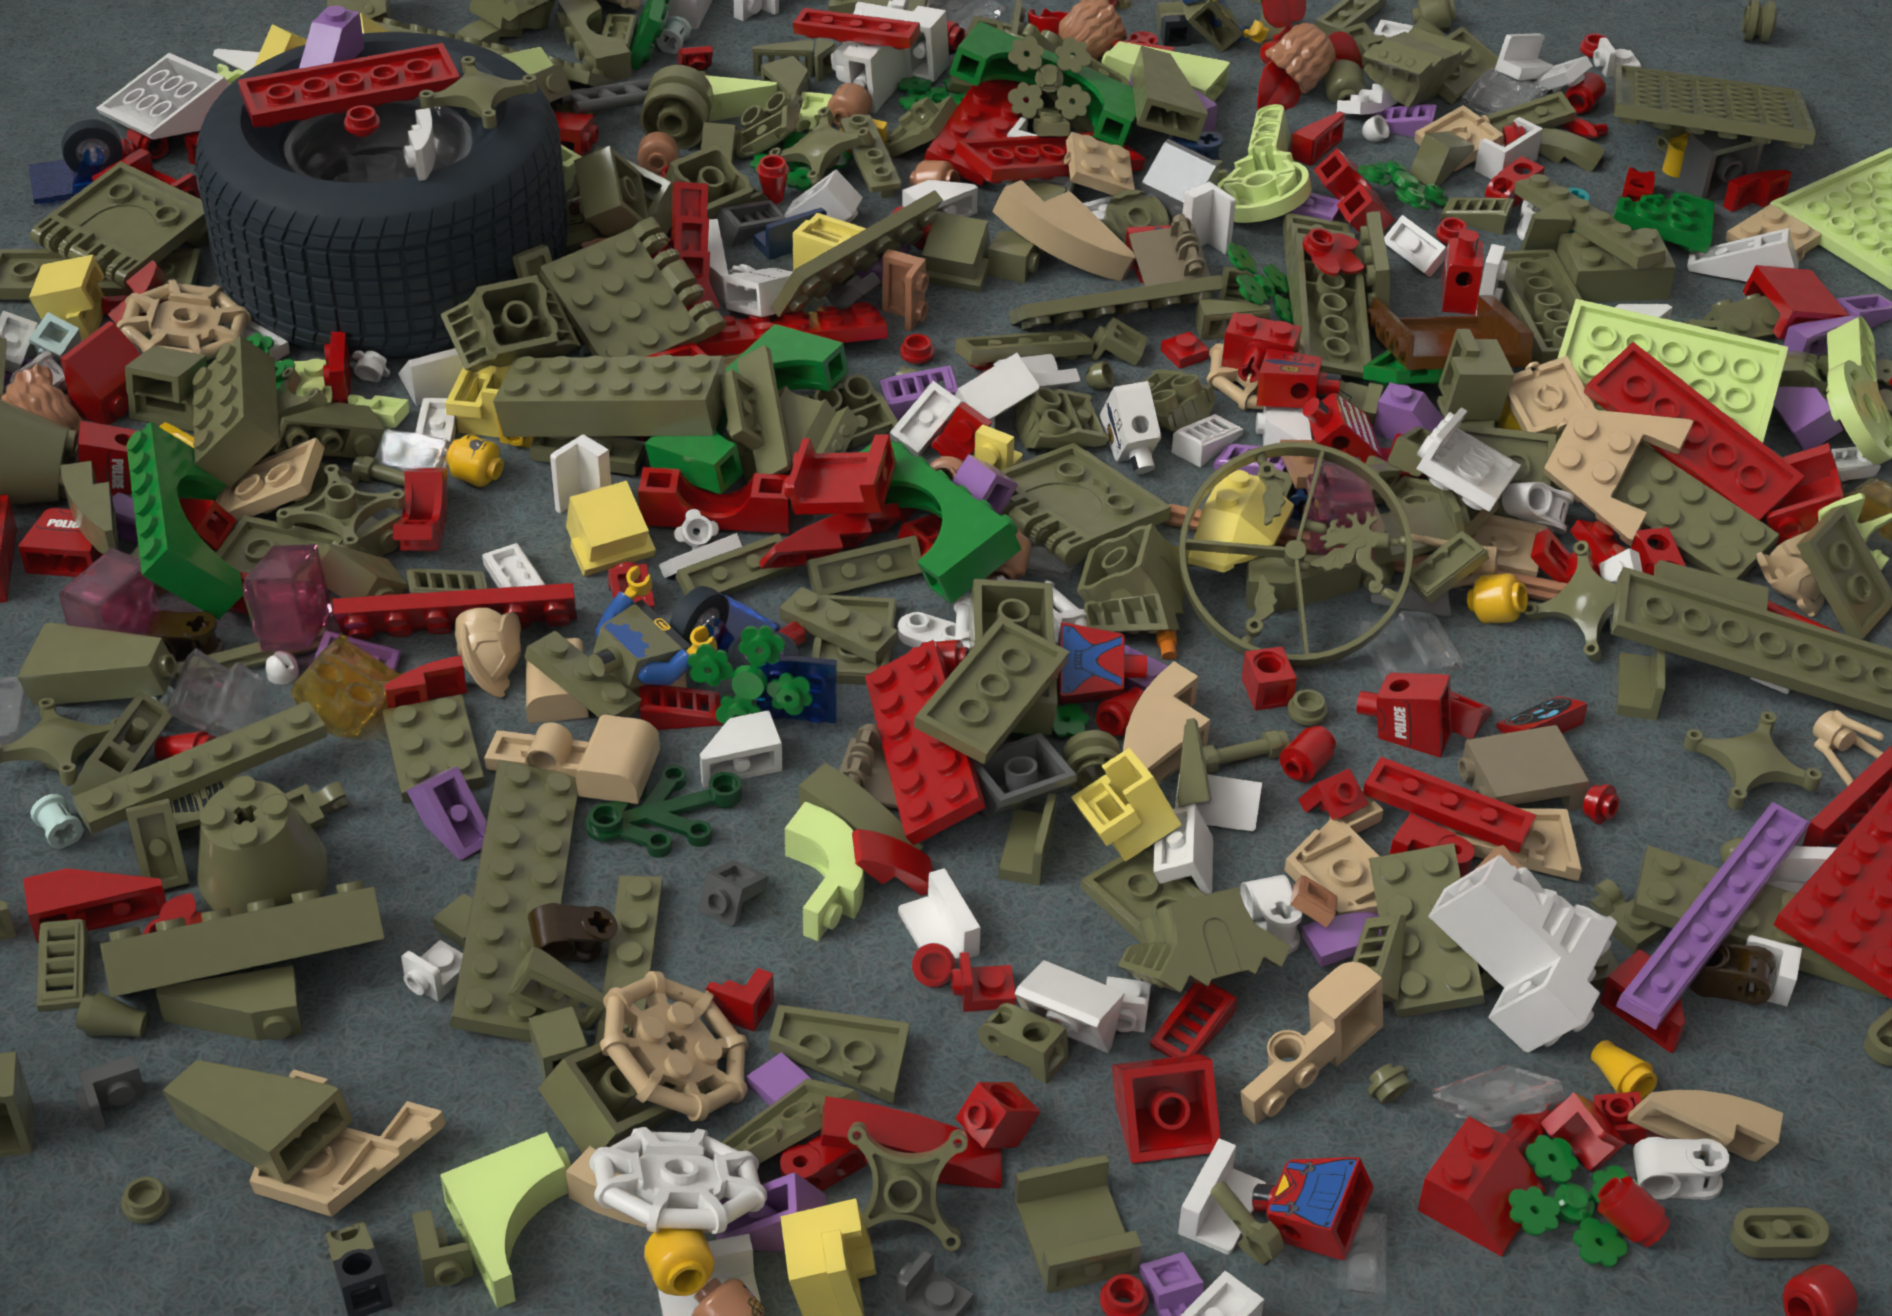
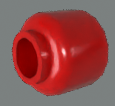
[1782,1264,1858,1316]

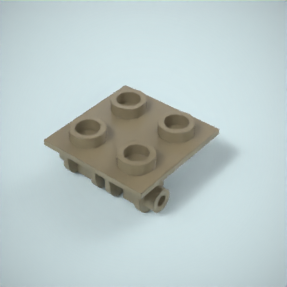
[1129,214,1210,286]
[839,724,898,808]

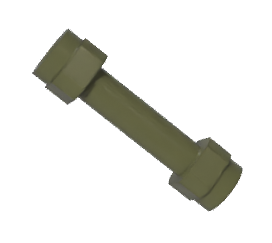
[352,456,405,487]
[1202,729,1290,774]

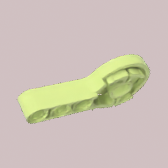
[1218,104,1312,223]
[1826,316,1892,465]

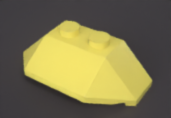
[1188,470,1294,573]

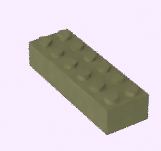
[493,354,726,437]
[100,880,384,997]

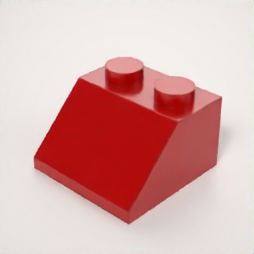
[60,321,141,425]
[1111,1054,1221,1163]
[1417,1116,1545,1257]

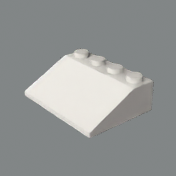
[96,53,229,139]

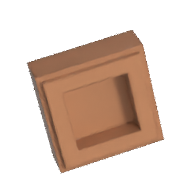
[1290,875,1338,928]

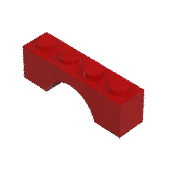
[638,467,792,533]

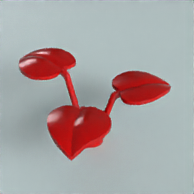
[1257,0,1362,111]

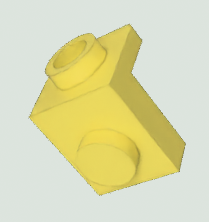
[975,425,1023,470]

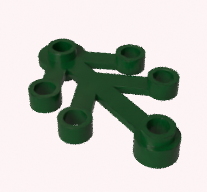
[585,765,742,858]

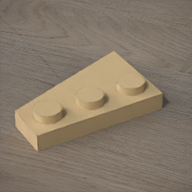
[1442,808,1582,881]

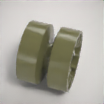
[640,65,714,149]

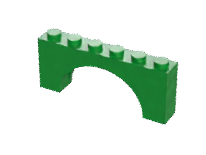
[949,21,1137,147]
[645,324,849,494]
[126,421,244,620]
[831,440,1022,604]

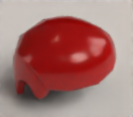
[1028,8,1069,36]

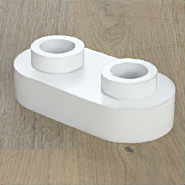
[898,612,956,647]

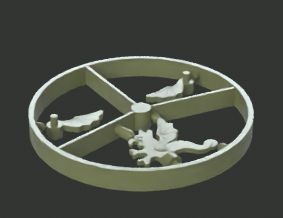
[1179,442,1413,667]

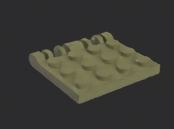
[30,161,206,290]
[539,217,726,357]
[1000,443,1172,566]

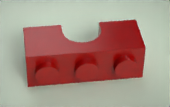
[1314,148,1395,233]

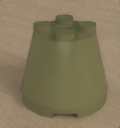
[0,399,78,506]
[197,776,329,916]

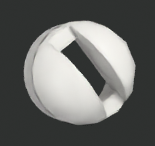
[1362,115,1390,142]
[265,651,299,684]

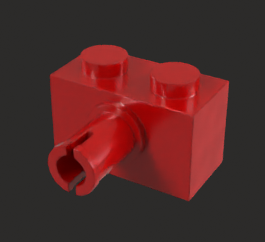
[1221,312,1302,383]

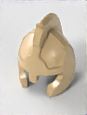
[1755,531,1825,617]
[455,608,521,698]

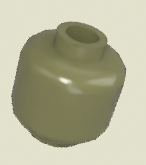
[1412,0,1457,31]
[1323,60,1365,103]

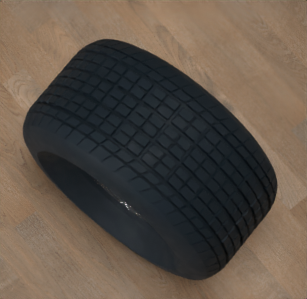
[195,32,568,357]

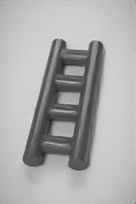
[557,77,652,114]

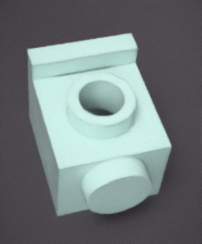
[28,312,82,365]

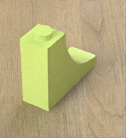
[440,1132,571,1309]

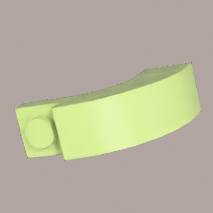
[785,802,864,941]

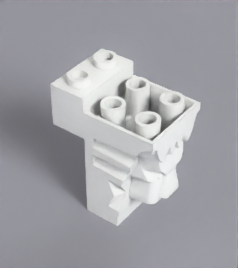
[831,2,949,114]
[1428,855,1617,1052]

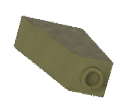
[1131,46,1208,142]
[17,623,177,705]
[162,1060,354,1184]

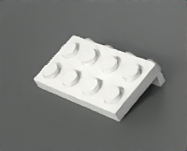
[1416,407,1521,512]

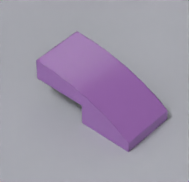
[1301,912,1383,968]
[1139,1252,1204,1316]

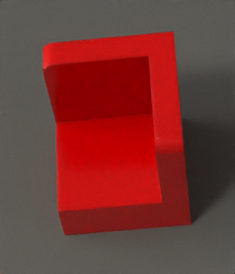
[705,968,774,1032]
[1541,1092,1626,1172]

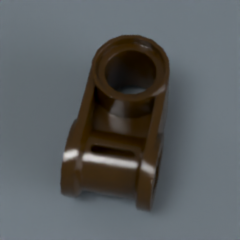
[145,610,224,662]
[527,903,618,963]
[1689,942,1776,1005]

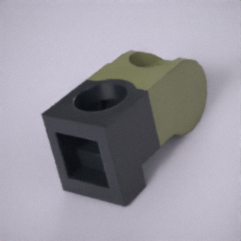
[1156,1,1192,47]
[325,1221,392,1316]

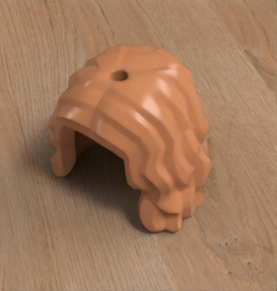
[1059,0,1127,60]
[1265,23,1335,94]
[1,364,83,436]

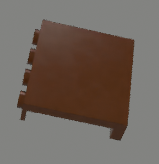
[1367,295,1534,370]

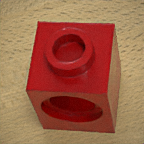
[1241,646,1297,711]
[955,1082,1041,1149]

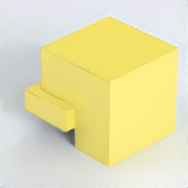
[793,213,866,271]
[29,255,105,341]
[445,365,510,438]
[566,481,656,577]
[1071,748,1181,862]
[780,1198,877,1316]

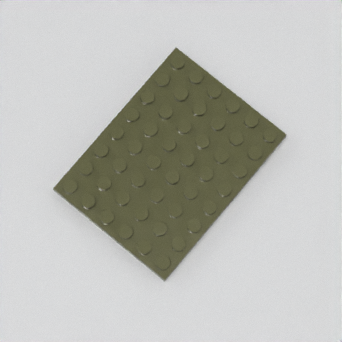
[1614,64,1816,148]

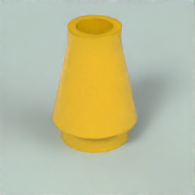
[1591,1040,1657,1101]

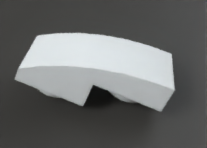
[1336,84,1398,114]
[404,108,436,181]

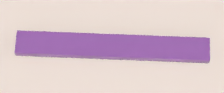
[1616,802,1810,1030]

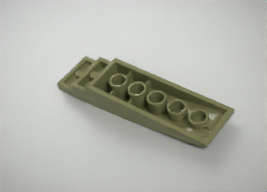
[1283,213,1371,378]
[1498,249,1582,371]

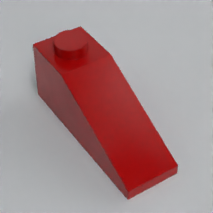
[23,868,167,943]

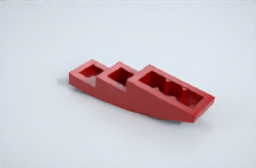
[671,181,710,279]
[759,503,901,569]
[821,1096,1002,1189]

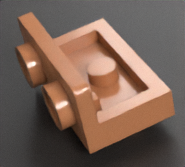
[882,249,929,331]

